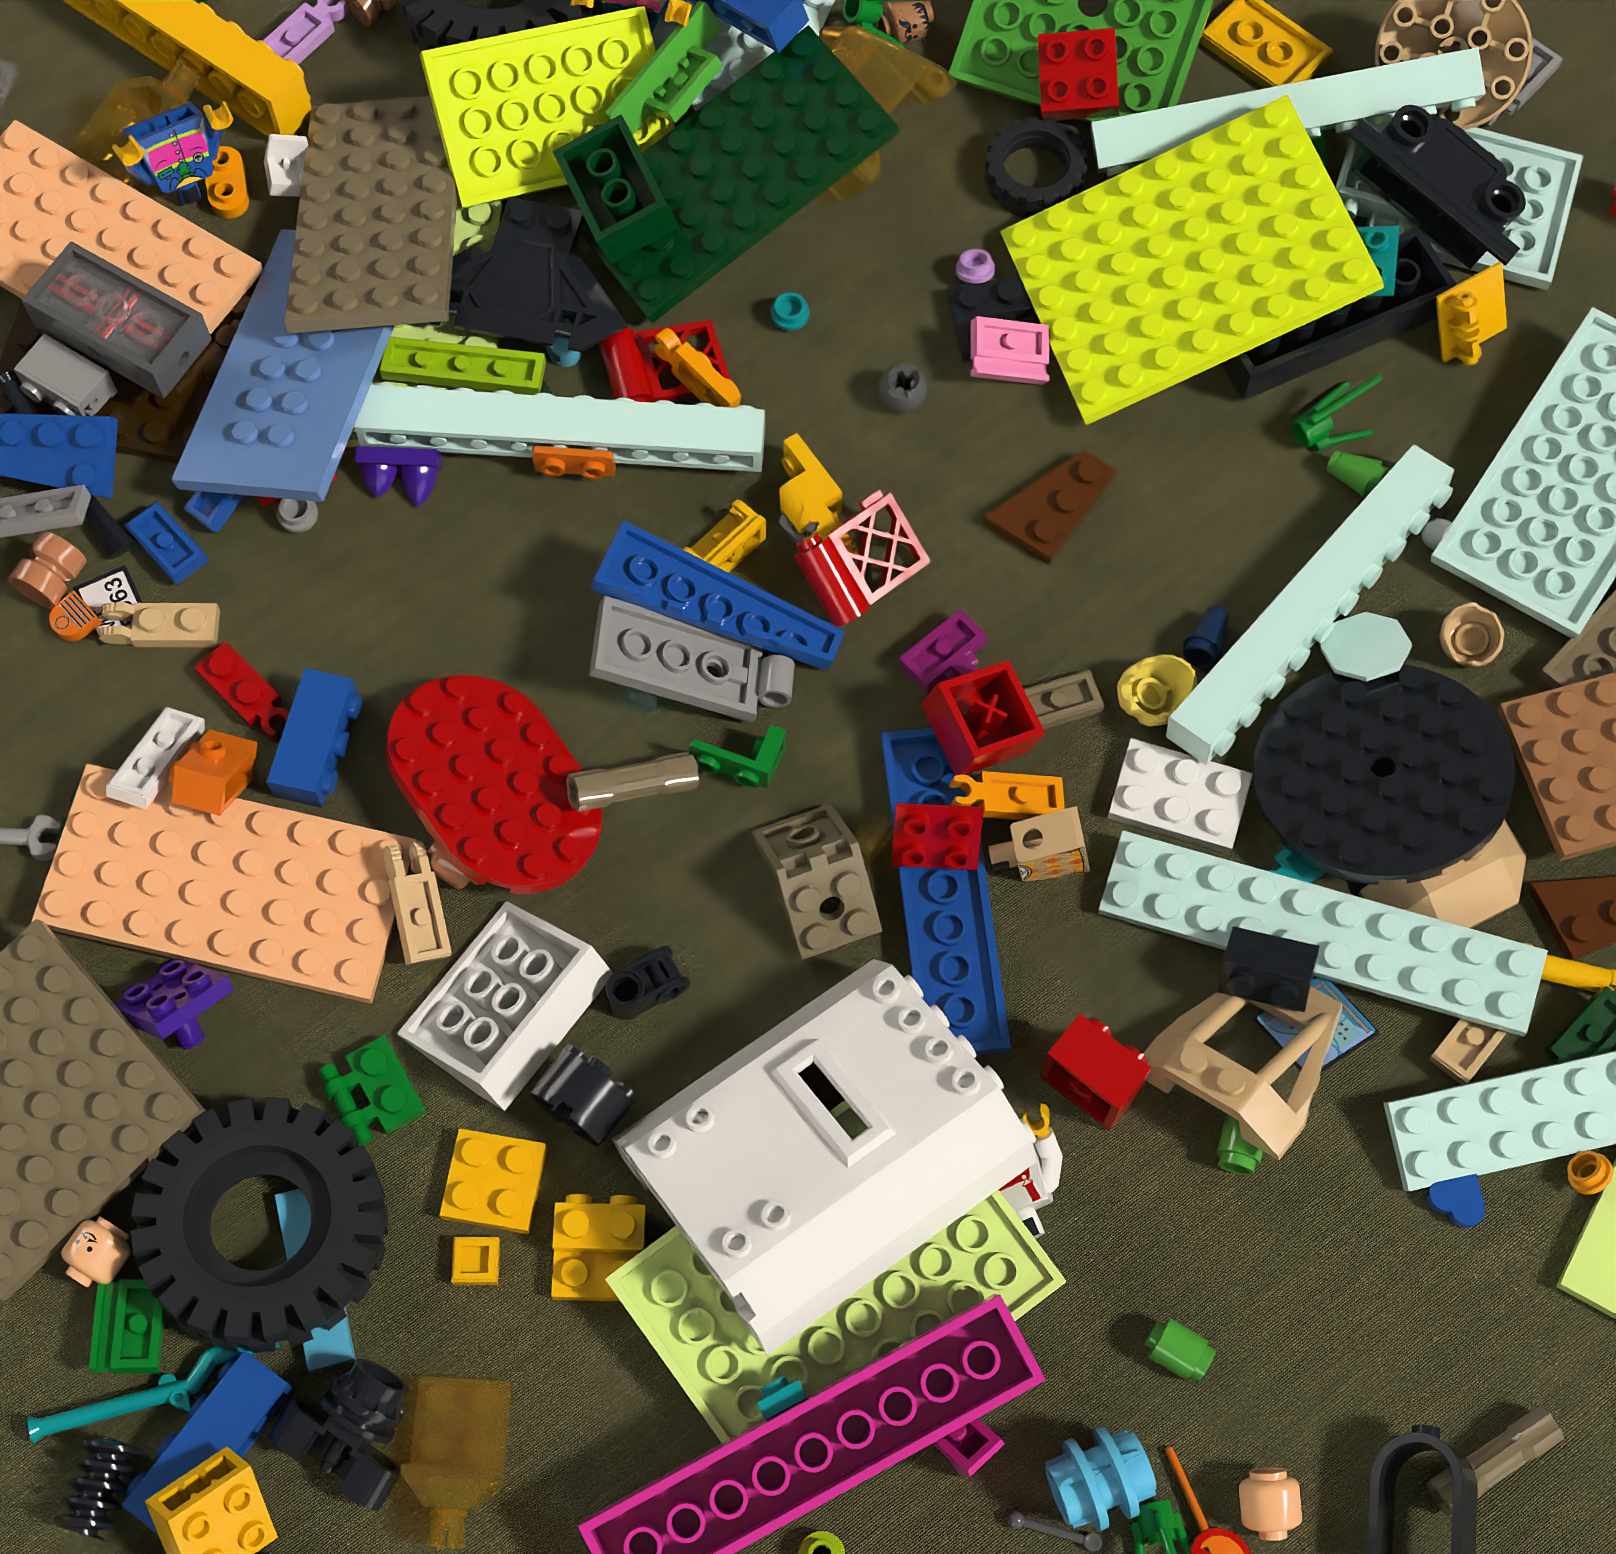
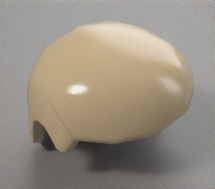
[1439,602,1504,668]

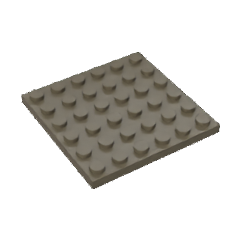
[0,919,206,1301]

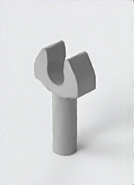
[0,815,60,861]

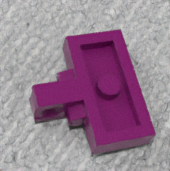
[899,609,988,693]

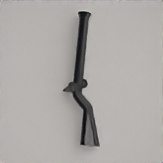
[0,370,136,559]

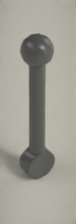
[1006,1510,1102,1552]

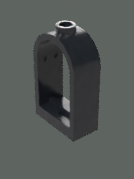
[1367,1425,1478,1554]

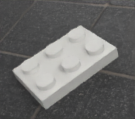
[1107,738,1253,855]

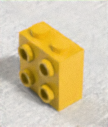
[145,1446,278,1554]

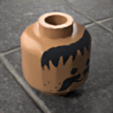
[876,0,934,45]

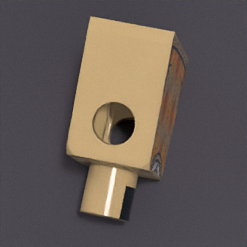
[988,806,1090,882]

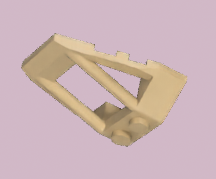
[1143,987,1342,1161]

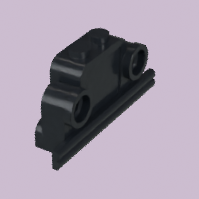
[1347,105,1526,269]

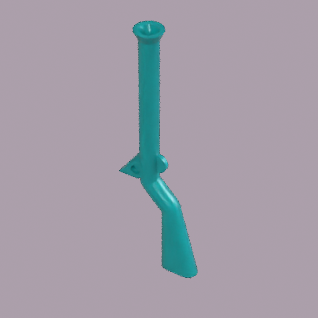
[27,1341,280,1444]

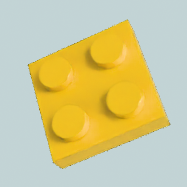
[439,1129,548,1234]

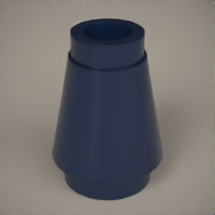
[1183,606,1230,668]

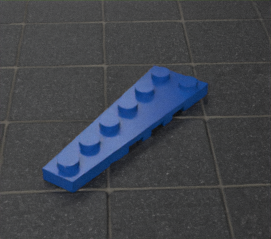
[0,413,118,499]
[590,520,845,670]

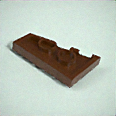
[982,450,1117,565]
[1527,877,1616,961]

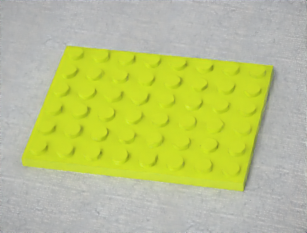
[1000,94,1384,425]

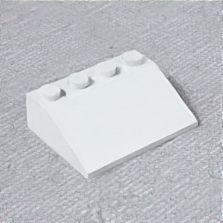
[397,901,613,1111]

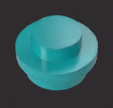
[771,292,810,331]

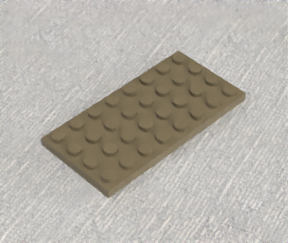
[284,96,458,334]

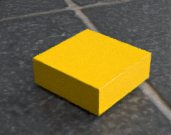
[451,1237,500,1285]

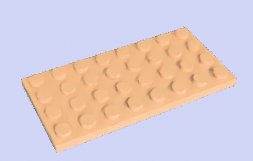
[0,120,263,335]
[32,764,417,1004]

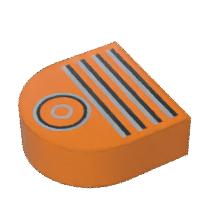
[49,590,102,641]

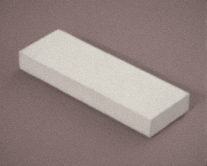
[106,707,205,809]

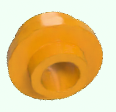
[1567,1151,1613,1195]

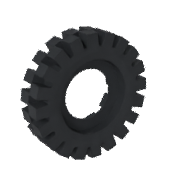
[131,1097,388,1353]

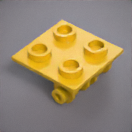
[1436,261,1507,365]

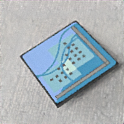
[1254,977,1379,1073]

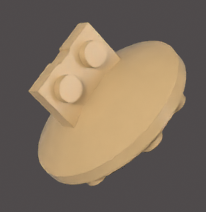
[1375,0,1533,130]

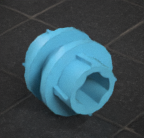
[1045,1425,1157,1532]

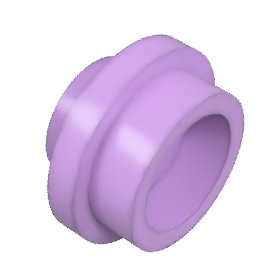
[956,249,995,284]

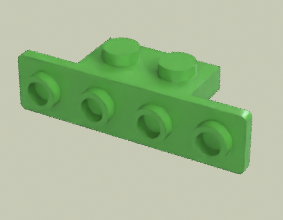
[605,0,723,134]

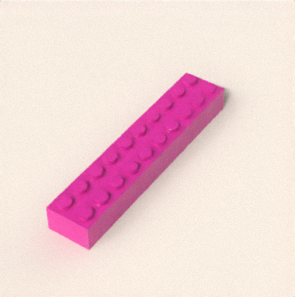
[578,1294,1046,1554]

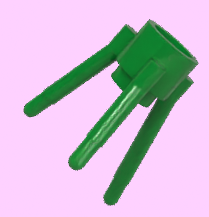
[843,0,920,50]
[1291,374,1383,452]
[1130,1500,1192,1554]

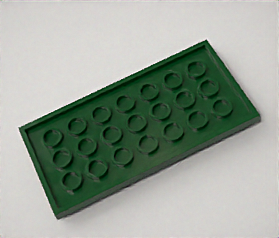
[572,25,901,324]

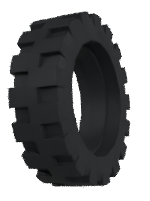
[984,116,1087,217]

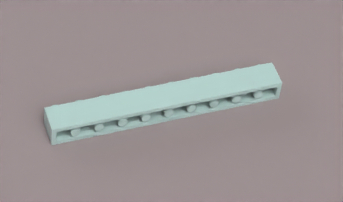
[1090,47,1486,178]
[354,383,765,472]
[1166,444,1454,765]

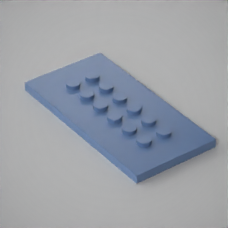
[171,229,395,502]

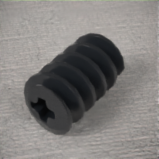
[53,1435,143,1542]

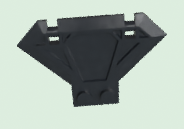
[426,197,628,352]

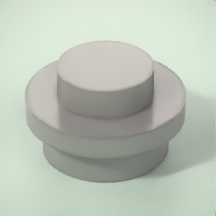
[277,498,318,533]

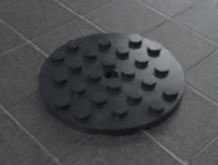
[1253,664,1515,885]

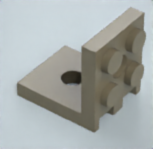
[752,804,882,960]

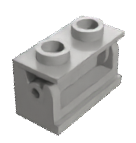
[14,334,118,416]

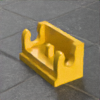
[682,499,766,573]

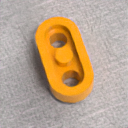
[205,146,249,219]

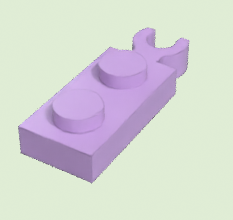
[263,0,348,65]

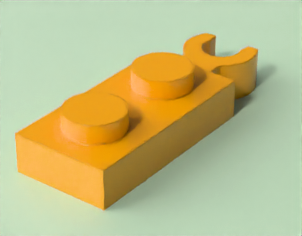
[653,327,742,408]
[949,771,1065,820]

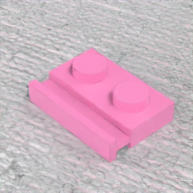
[971,316,1049,385]

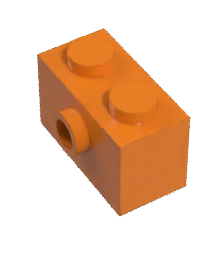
[168,729,257,816]

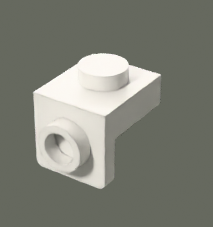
[264,134,308,197]

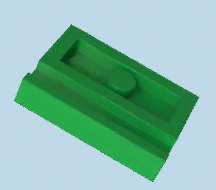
[89,1279,165,1375]

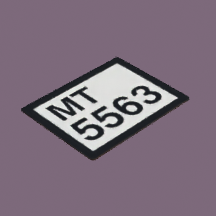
[73,565,143,647]

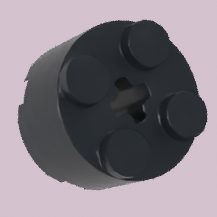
[530,1044,638,1147]

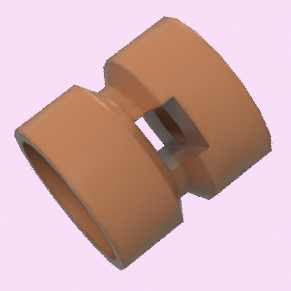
[8,531,87,609]

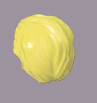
[1117,654,1198,726]

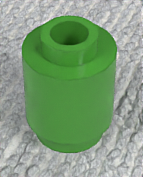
[1216,1113,1263,1175]
[1144,1318,1217,1383]

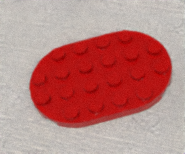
[385,675,602,894]

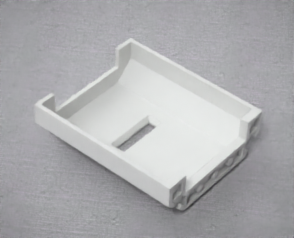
[612,959,1037,1356]

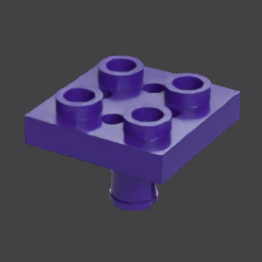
[114,959,234,1050]

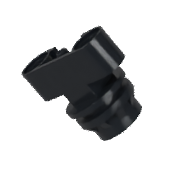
[269,1359,409,1511]

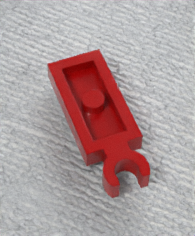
[194,641,290,743]

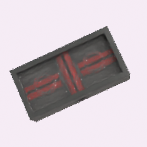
[21,241,212,399]

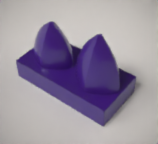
[355,446,443,507]

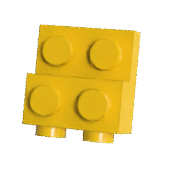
[551,1194,647,1302]

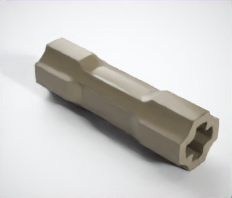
[566,752,699,812]
[1426,1405,1564,1517]

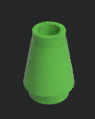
[1326,450,1390,498]

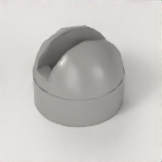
[1421,518,1453,550]

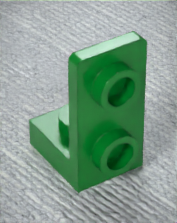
[689,724,786,789]

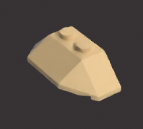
[1358,819,1527,928]

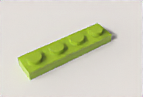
[380,336,546,395]

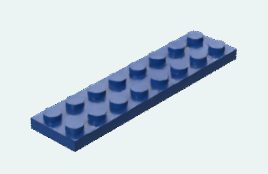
[881,728,1011,1056]

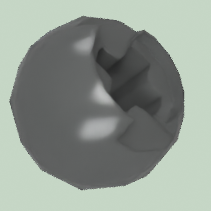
[878,362,929,413]

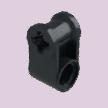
[605,946,691,1020]

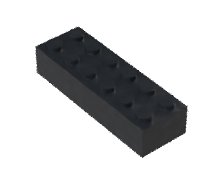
[1221,227,1457,401]

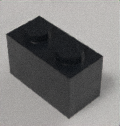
[1218,926,1320,1013]

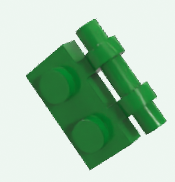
[318,1035,427,1146]

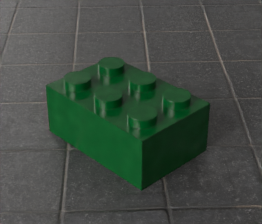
[552,114,680,264]

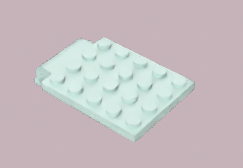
[1336,116,1583,291]

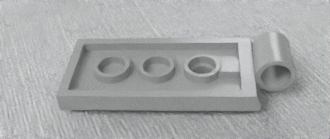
[589,596,795,723]

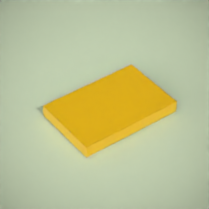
[1199,0,1333,89]

